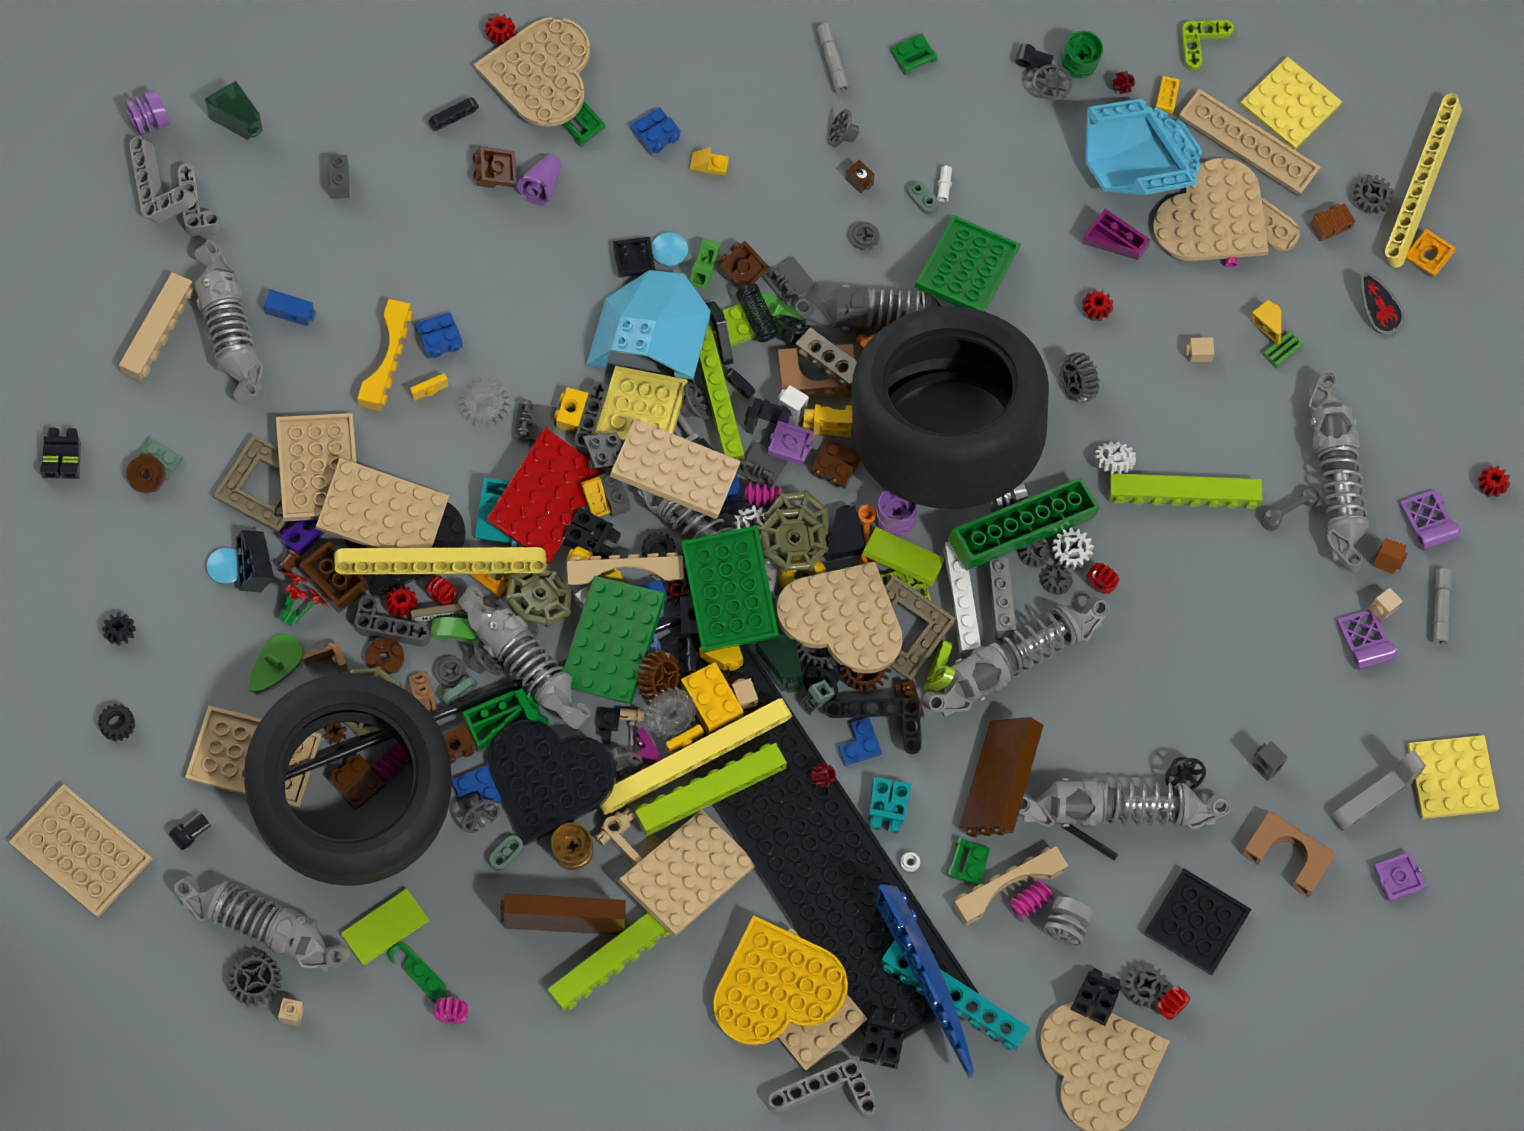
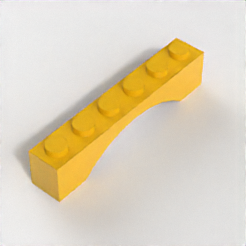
[357,299,413,411]

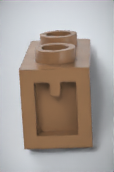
[302,643,348,672]
[409,672,437,713]

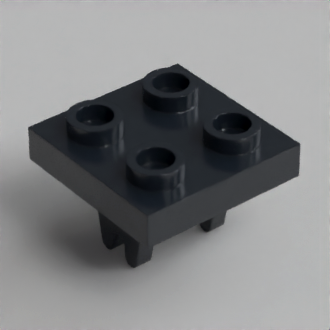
[613,236,655,278]

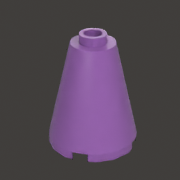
[517,155,562,205]

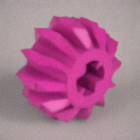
[434,997,468,1025]

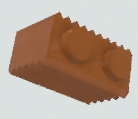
[1310,203,1356,241]
[1372,537,1408,574]

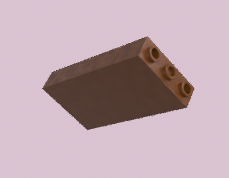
[959,717,1044,837]
[500,893,626,935]

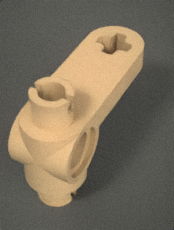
[595,808,643,866]

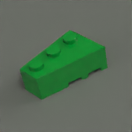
[463,689,525,753]

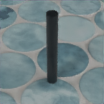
[1065,824,1119,861]

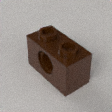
[443,724,477,764]

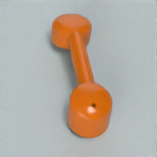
[857,504,879,566]

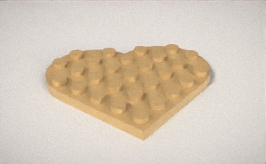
[474,17,590,127]
[1153,158,1269,261]
[776,562,903,673]
[1040,1002,1170,1131]

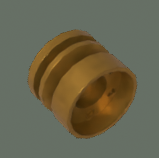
[551,823,594,870]

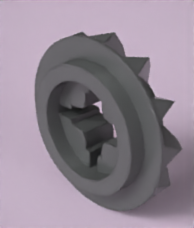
[850,222,880,251]
[1020,540,1051,567]
[1042,565,1073,595]
[435,656,466,687]

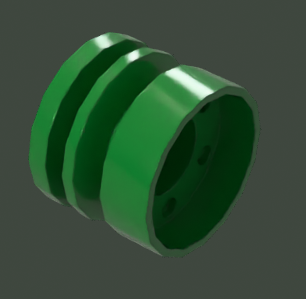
[1060,31,1104,79]

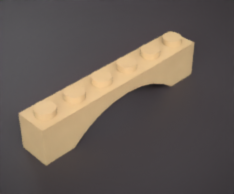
[566,553,684,586]
[953,846,1068,927]

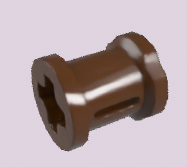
[277,549,302,573]

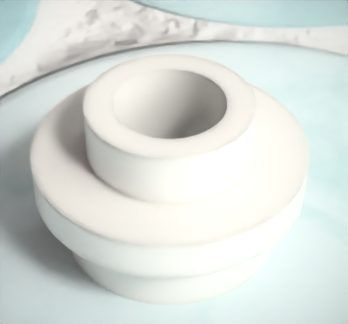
[900,852,920,872]

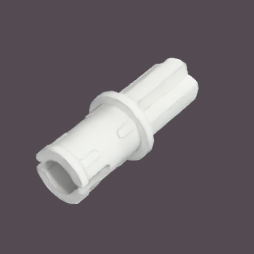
[937,165,952,202]

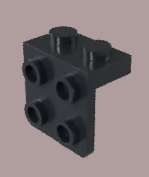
[744,398,791,434]

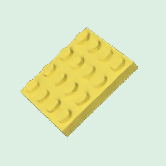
[1240,57,1342,150]
[595,366,688,442]
[1407,735,1499,819]

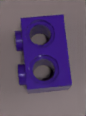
[280,520,325,556]

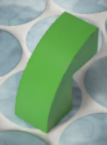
[690,238,721,290]
[430,617,479,646]

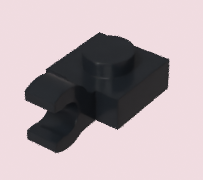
[599,709,620,744]

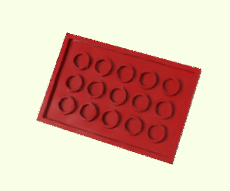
[486,427,606,564]

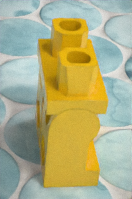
[803,404,852,437]

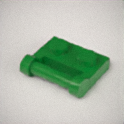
[890,33,938,75]
[561,101,606,146]
[516,689,549,725]
[946,838,991,886]

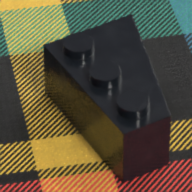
[235,530,274,592]

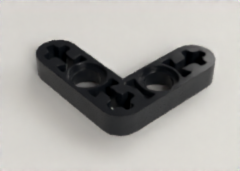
[705,301,733,366]

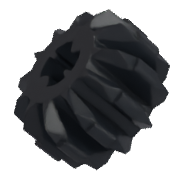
[102,612,136,646]

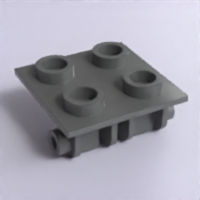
[763,256,815,304]
[514,399,556,441]
[583,432,622,470]
[737,442,788,490]

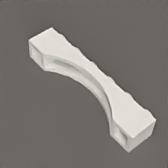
[943,542,981,658]

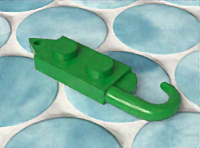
[389,943,447,1001]

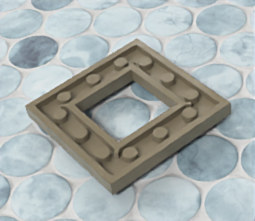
[213,434,287,534]
[885,575,956,681]

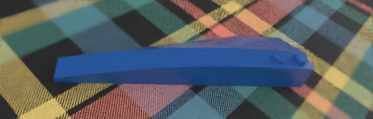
[875,884,974,1078]

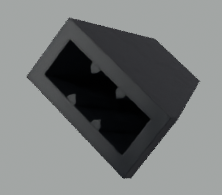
[826,505,865,561]

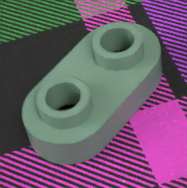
[908,181,938,214]
[441,676,478,706]
[489,836,523,871]

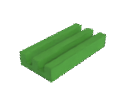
[1263,331,1304,368]

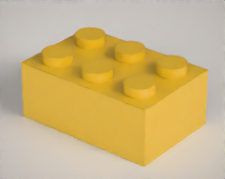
[681,662,744,735]

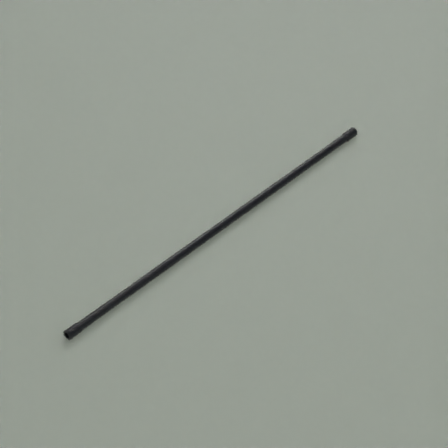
[285,614,696,781]

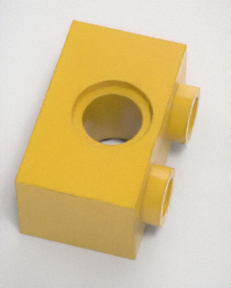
[554,387,588,433]

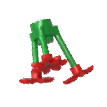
[278,572,328,626]

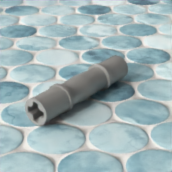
[816,23,850,93]
[1433,568,1452,645]

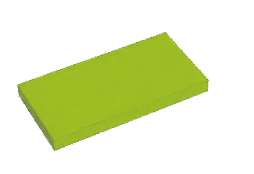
[862,527,945,587]
[341,889,430,967]

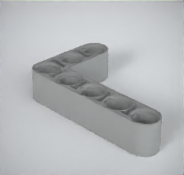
[130,136,196,223]
[1332,750,1426,831]
[768,1059,877,1118]

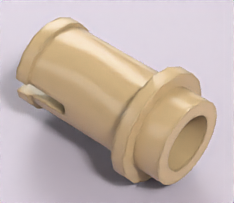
[620,708,644,723]

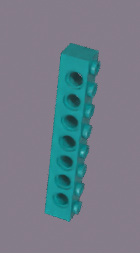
[880,940,1030,1051]

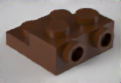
[472,146,517,188]
[716,241,769,289]
[811,439,861,489]
[329,754,385,811]

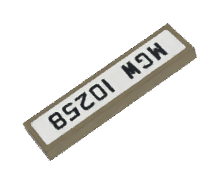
[411,599,489,623]

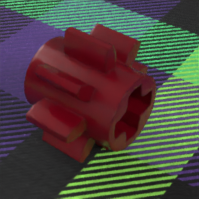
[1112,71,1135,94]
[665,580,689,606]
[811,763,836,788]

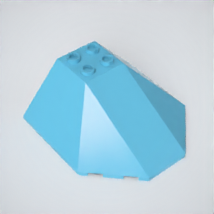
[1085,99,1203,195]
[586,270,712,379]

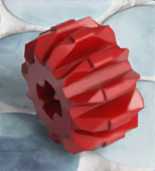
[485,13,515,45]
[1082,289,1114,321]
[1478,465,1510,497]
[1086,563,1120,594]
[425,575,458,606]
[385,585,418,619]
[1157,986,1190,1020]

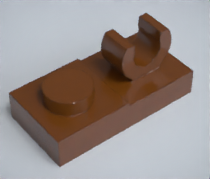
[894,680,924,718]

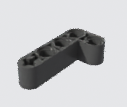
[575,381,607,456]
[355,595,430,647]

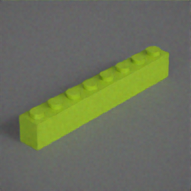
[698,320,744,463]
[1108,474,1262,509]
[635,743,787,836]
[547,912,670,1012]

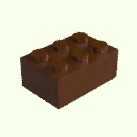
[299,541,368,613]

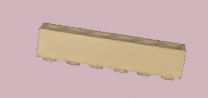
[119,272,195,382]

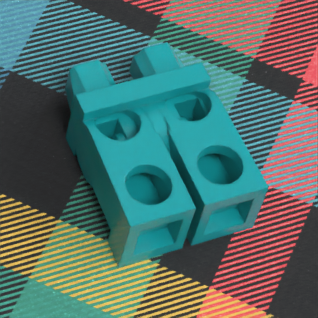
[868,777,912,834]

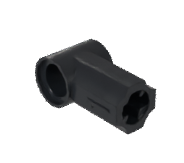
[1015,44,1054,71]
[169,812,211,850]

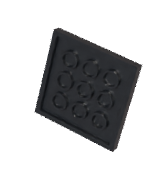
[1144,868,1252,976]

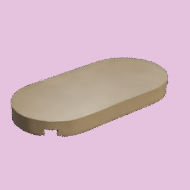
[1261,197,1300,251]

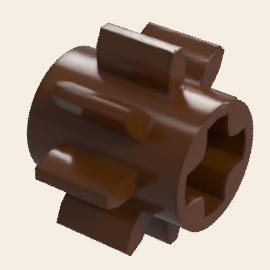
[323,723,347,745]

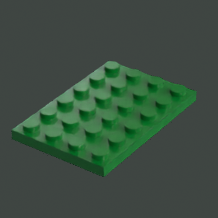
[914,215,1021,312]
[681,525,779,653]
[564,576,667,705]

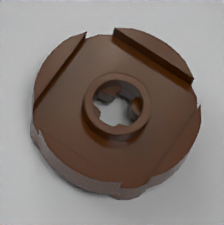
[126,454,166,493]
[365,637,404,675]

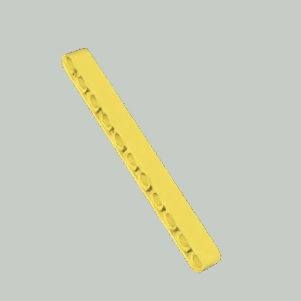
[1385,94,1462,268]
[334,547,547,574]
[600,698,792,815]

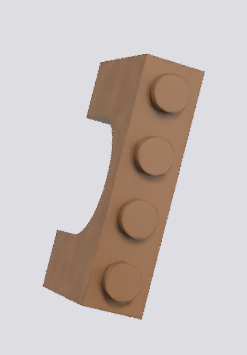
[777,344,854,398]
[1242,812,1336,897]

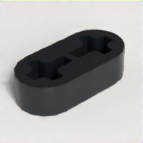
[724,368,756,399]

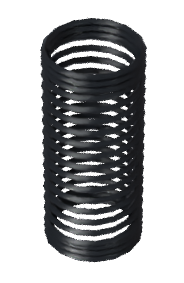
[736,283,779,342]

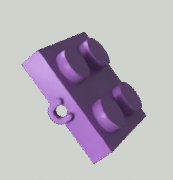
[767,420,814,465]
[1373,852,1426,902]

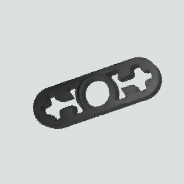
[428,97,479,131]

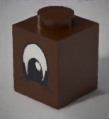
[845,160,875,194]

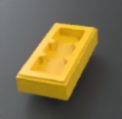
[1156,76,1180,114]
[410,373,448,401]
[581,476,611,517]
[666,724,703,755]

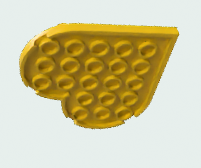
[714,915,848,1045]

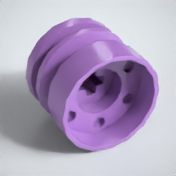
[126,89,170,136]
[876,489,918,536]

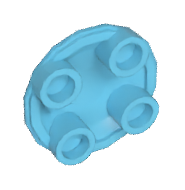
[651,232,688,268]
[207,548,238,584]

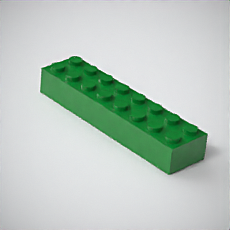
[948,477,1100,571]

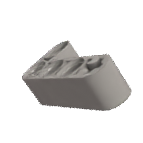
[178,164,221,236]

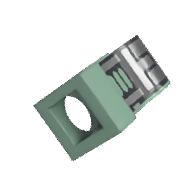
[801,680,835,716]

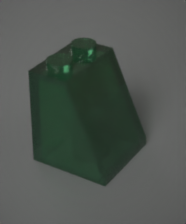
[204,81,263,140]
[754,634,802,693]

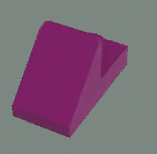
[633,727,663,765]

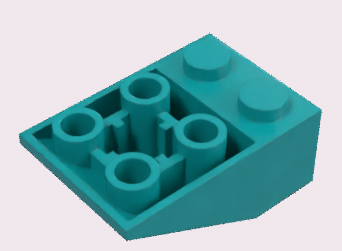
[475,477,513,544]

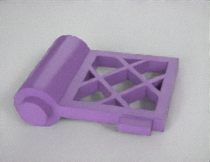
[1399,490,1461,550]
[1337,610,1397,670]

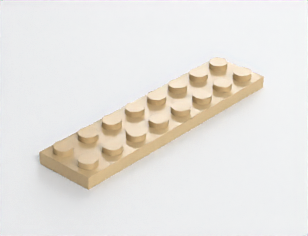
[1178,89,1321,196]

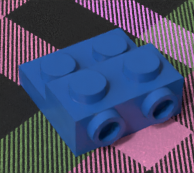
[629,107,681,155]
[415,312,463,359]

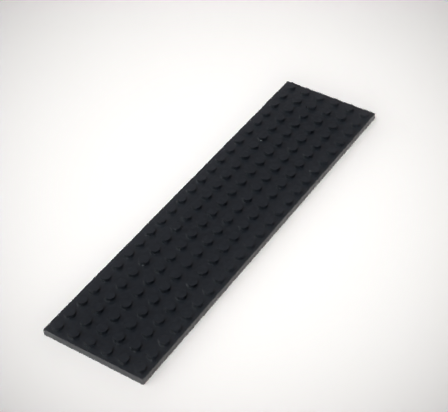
[646,633,979,1056]

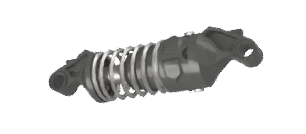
[794,285,957,331]

